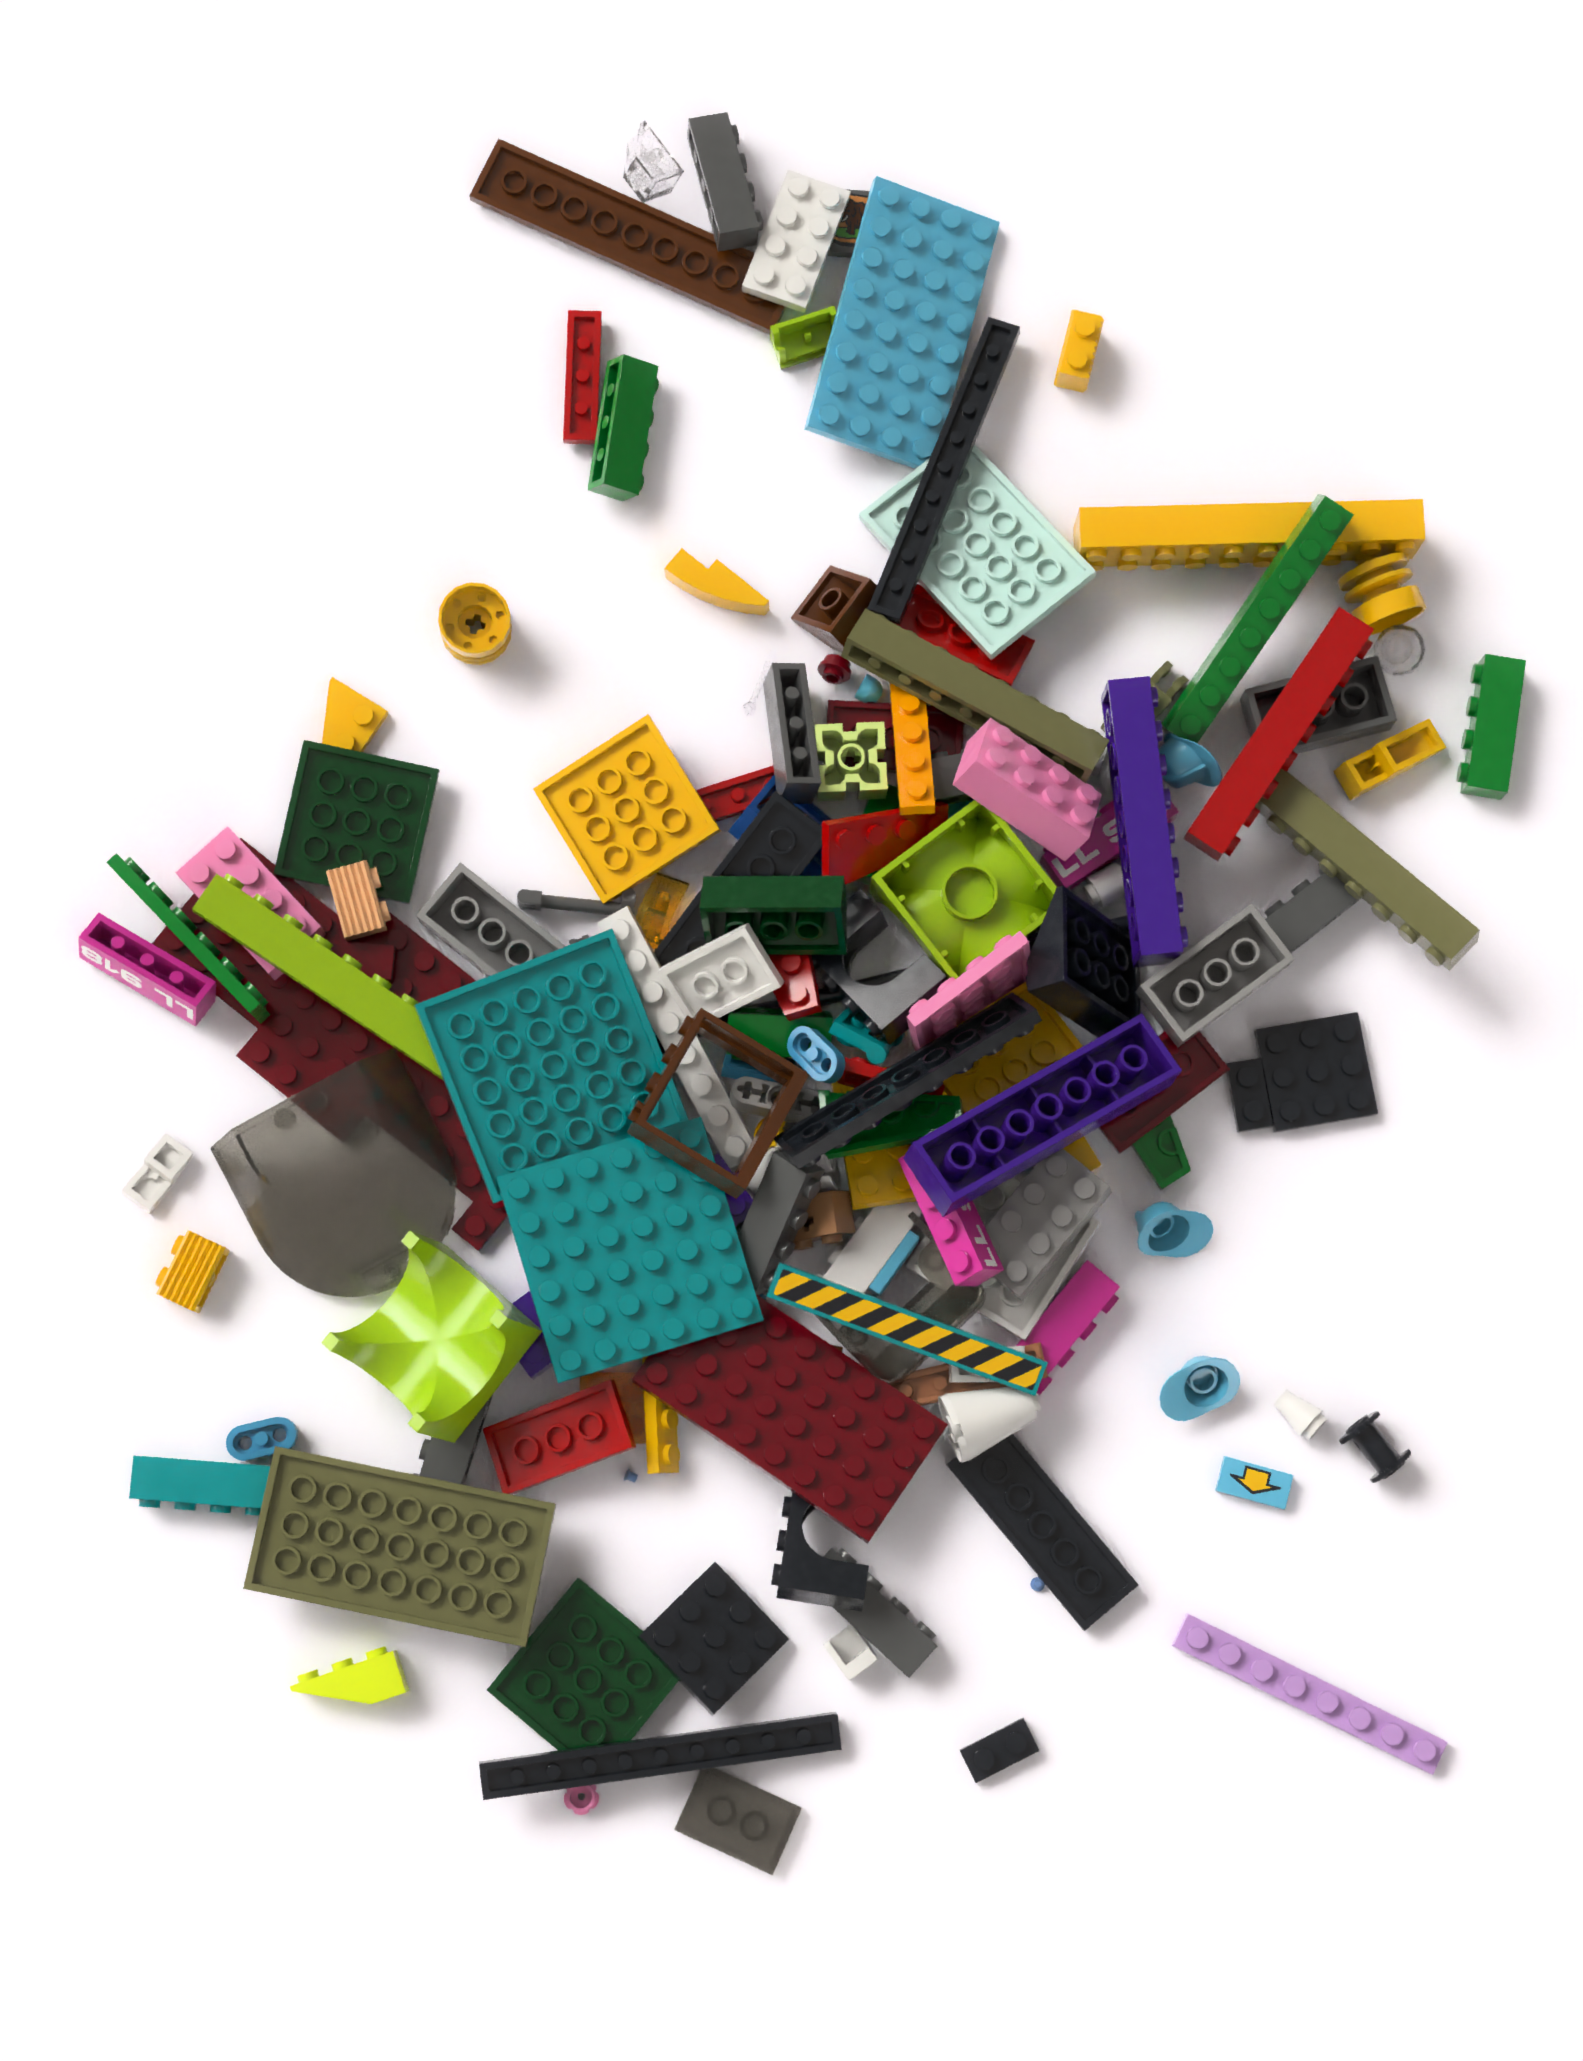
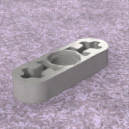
[730,1076,820,1124]

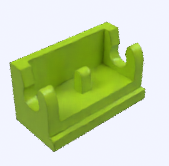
[770,306,836,370]

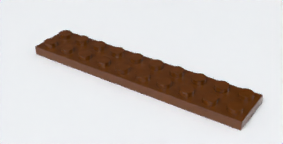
[469,138,786,335]

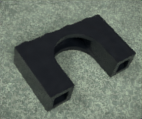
[812,889,948,1045]
[771,1492,869,1611]

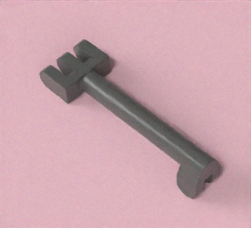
[517,888,636,915]

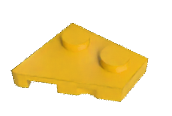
[322,677,389,752]

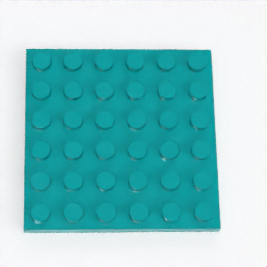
[414,929,689,1204]
[496,1117,764,1384]

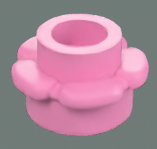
[564,1785,599,1815]

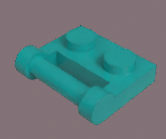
[828,1009,905,1064]

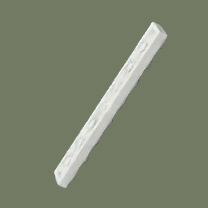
[596,906,753,1168]

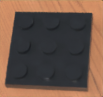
[1254,1012,1378,1133]
[637,1562,789,1716]

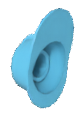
[1159,733,1223,789]
[1135,1201,1214,1257]
[1159,1355,1240,1421]

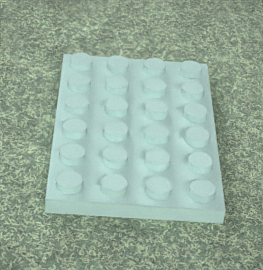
[859,445,1096,660]

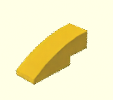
[664,548,770,616]
[1333,719,1447,801]

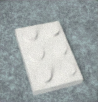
[658,923,784,1018]

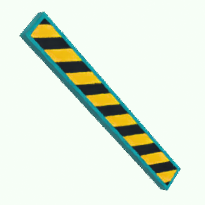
[767,1262,1048,1396]

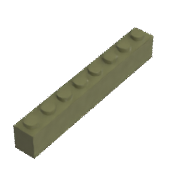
[841,608,1110,783]
[1255,769,1480,971]

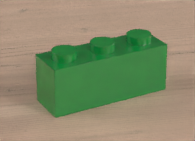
[725,1006,833,1060]

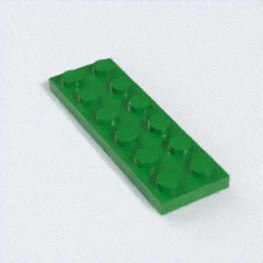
[106,853,271,1024]

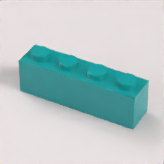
[129,1455,270,1516]

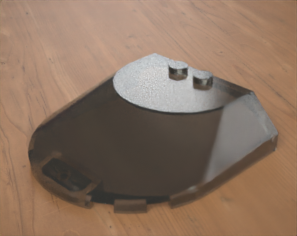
[210,1048,457,1297]

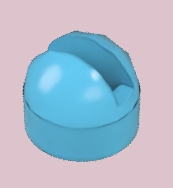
[854,674,883,703]

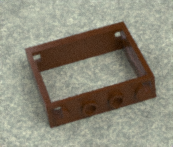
[627,1008,809,1199]

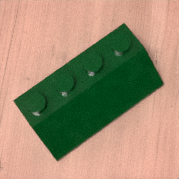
[699,875,847,955]

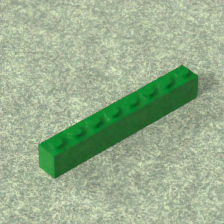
[1162,494,1354,743]

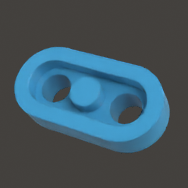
[787,1026,845,1084]
[226,1417,298,1461]

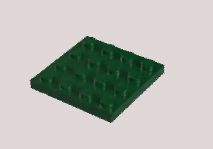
[273,740,440,905]
[487,1577,678,1750]

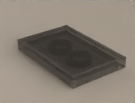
[674,1768,802,1875]

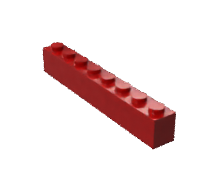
[1183,607,1374,862]

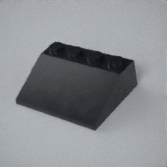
[1026,885,1141,1038]

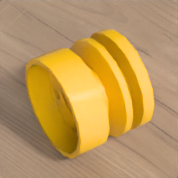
[1337,552,1427,635]
[438,582,512,665]

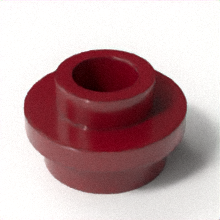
[817,654,852,685]

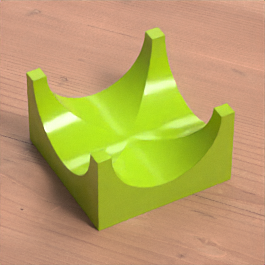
[869,800,1057,979]
[321,1230,542,1443]

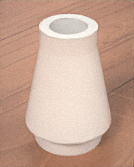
[1273,1389,1327,1440]

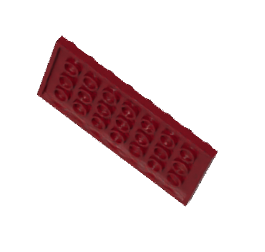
[632,1295,948,1544]

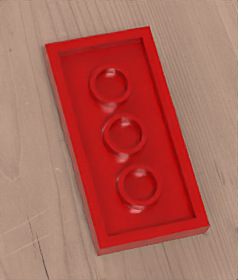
[892,584,1035,687]
[483,1379,636,1495]

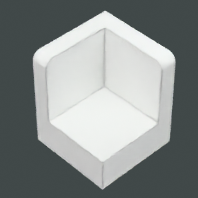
[823,1625,878,1681]

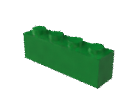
[587,354,659,502]
[1456,654,1526,800]

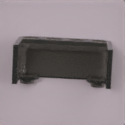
[814,1211,986,1387]

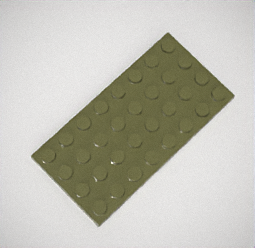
[243,1446,557,1647]

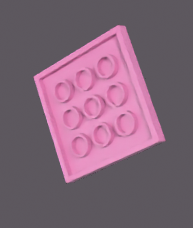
[906,931,1030,1051]

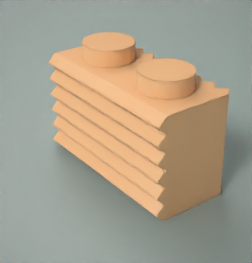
[326,860,391,941]

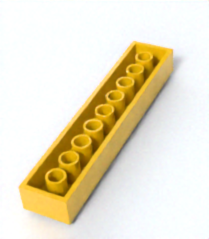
[1073,499,1425,571]

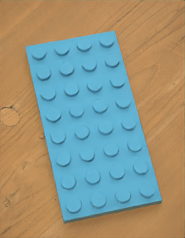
[804,176,1000,469]

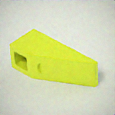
[290,1646,410,1704]

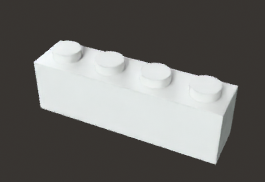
[817,1202,922,1325]

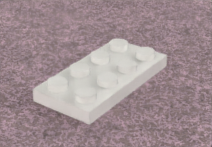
[742,169,851,313]

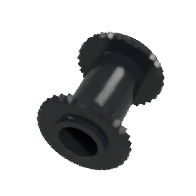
[1339,1411,1411,1483]

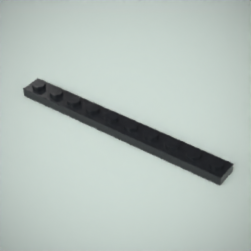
[867,317,1020,625]
[479,1712,842,1800]

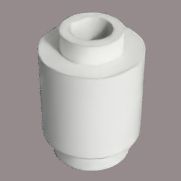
[1083,862,1124,908]

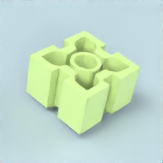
[814,722,888,802]

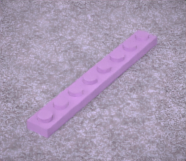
[1171,1613,1448,1775]

